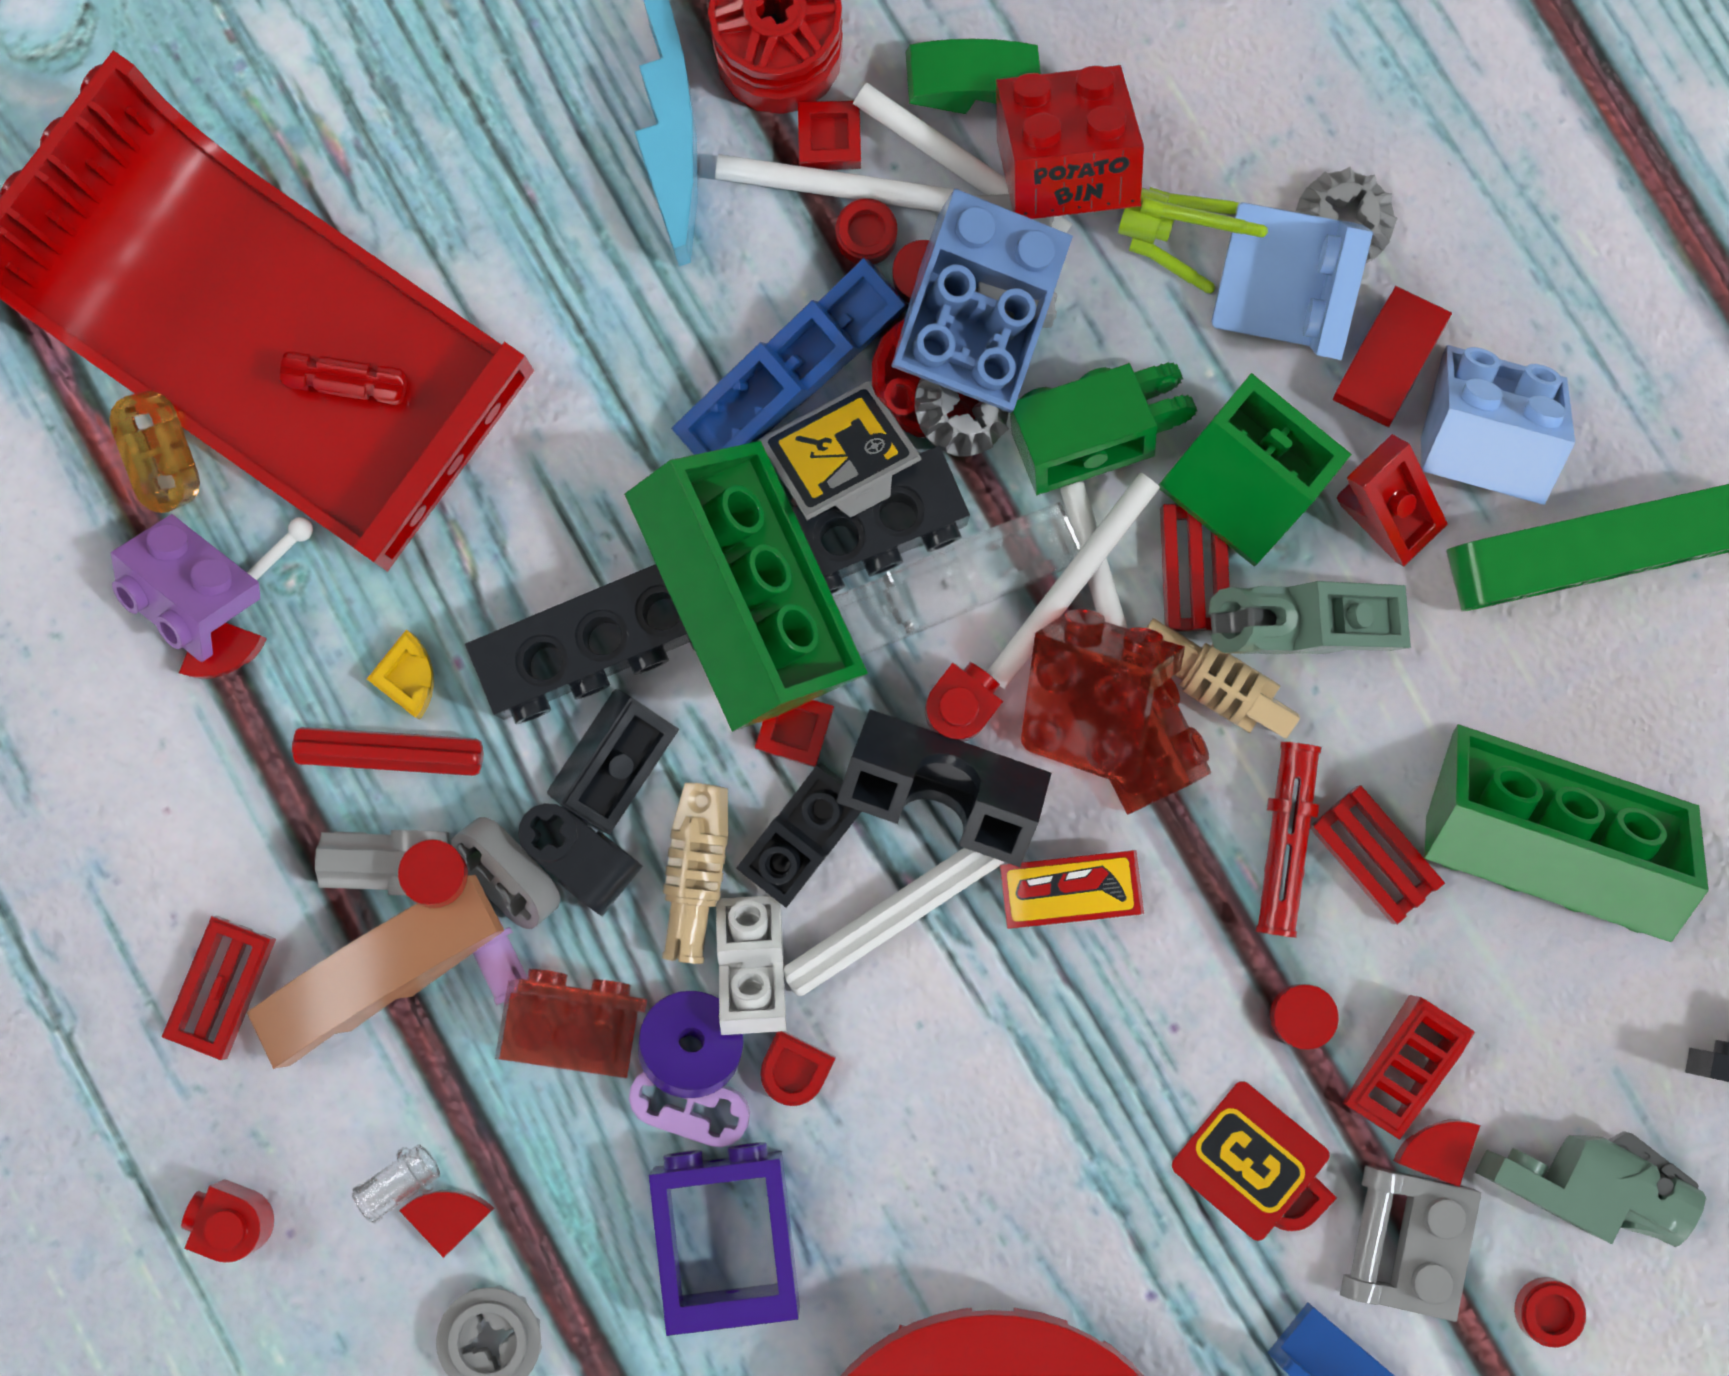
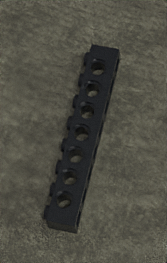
[465,445,970,725]

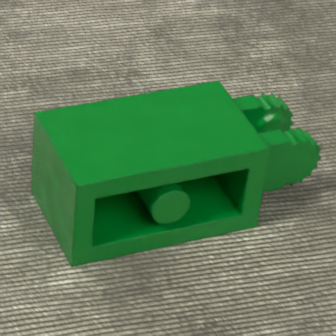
[1010,362,1198,496]

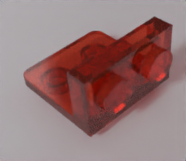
[1021,609,1185,785]

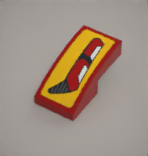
[1000,850,1144,929]

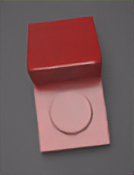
[1336,434,1448,567]

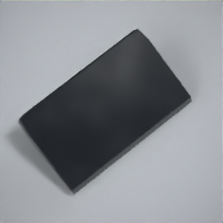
[547,689,679,835]

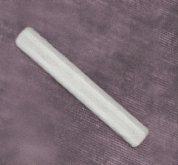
[784,848,1004,996]

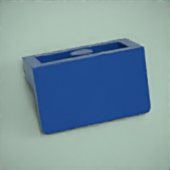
[1267,1302,1395,1376]

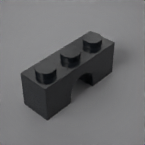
[836,709,1052,867]

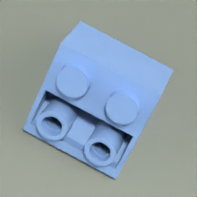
[1421,345,1575,505]

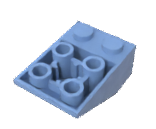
[891,189,1073,413]

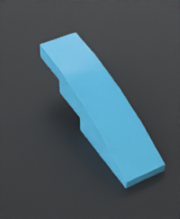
[634,0,698,267]

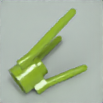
[1118,187,1268,294]

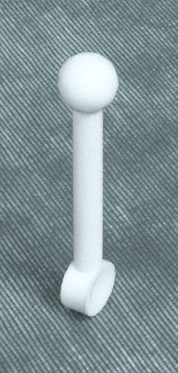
[247,517,313,580]

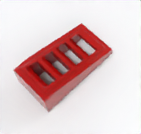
[1343,995,1475,1140]

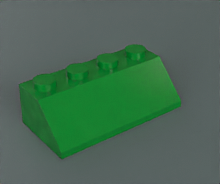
[624,441,868,732]
[1424,724,1709,942]

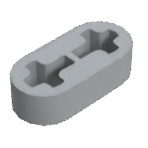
[450,817,560,929]

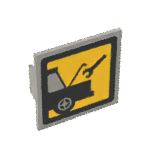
[758,381,922,520]

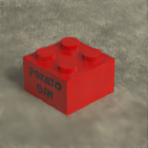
[996,65,1144,219]

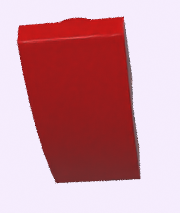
[1332,286,1452,428]

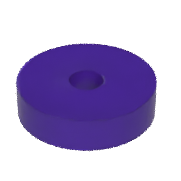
[638,991,743,1098]

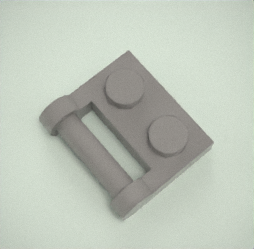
[1340,1165,1481,1322]

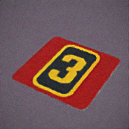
[1172,1081,1330,1241]

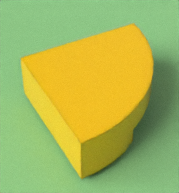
[367,629,434,720]

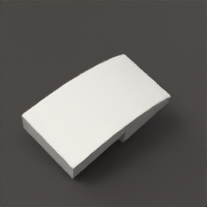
[716,895,787,1035]

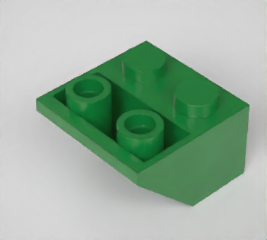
[1158,373,1352,567]

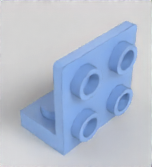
[1211,202,1373,360]

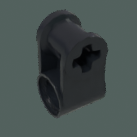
[518,803,643,917]

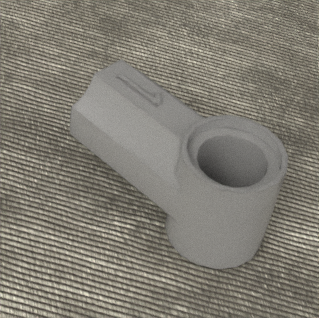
[315,830,449,896]

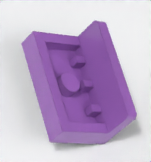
[110,514,260,662]

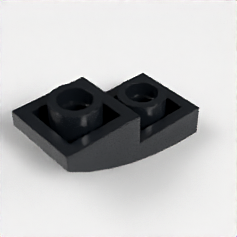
[736,762,861,908]

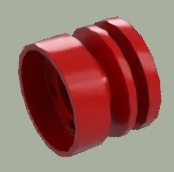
[708,0,843,114]

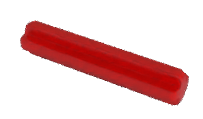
[292,727,484,776]

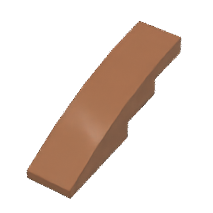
[247,875,504,1069]

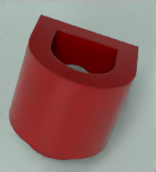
[925,662,1004,742]
[181,1179,274,1263]

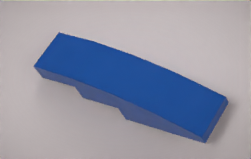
[671,258,909,455]

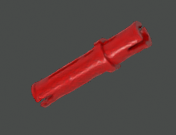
[1255,742,1322,938]

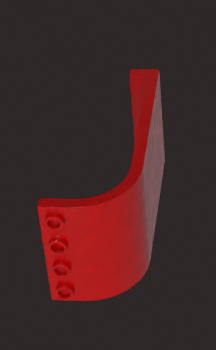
[0,50,534,572]

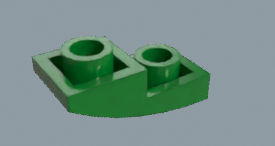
[905,38,1041,114]

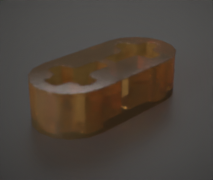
[109,391,200,513]

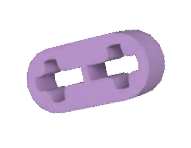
[629,1071,750,1147]

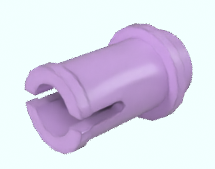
[473,918,534,1006]

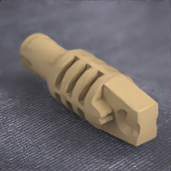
[1134,618,1300,739]
[662,783,728,964]

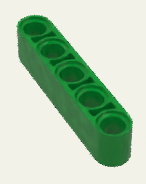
[1446,484,1729,612]

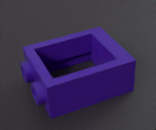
[648,1142,800,1336]

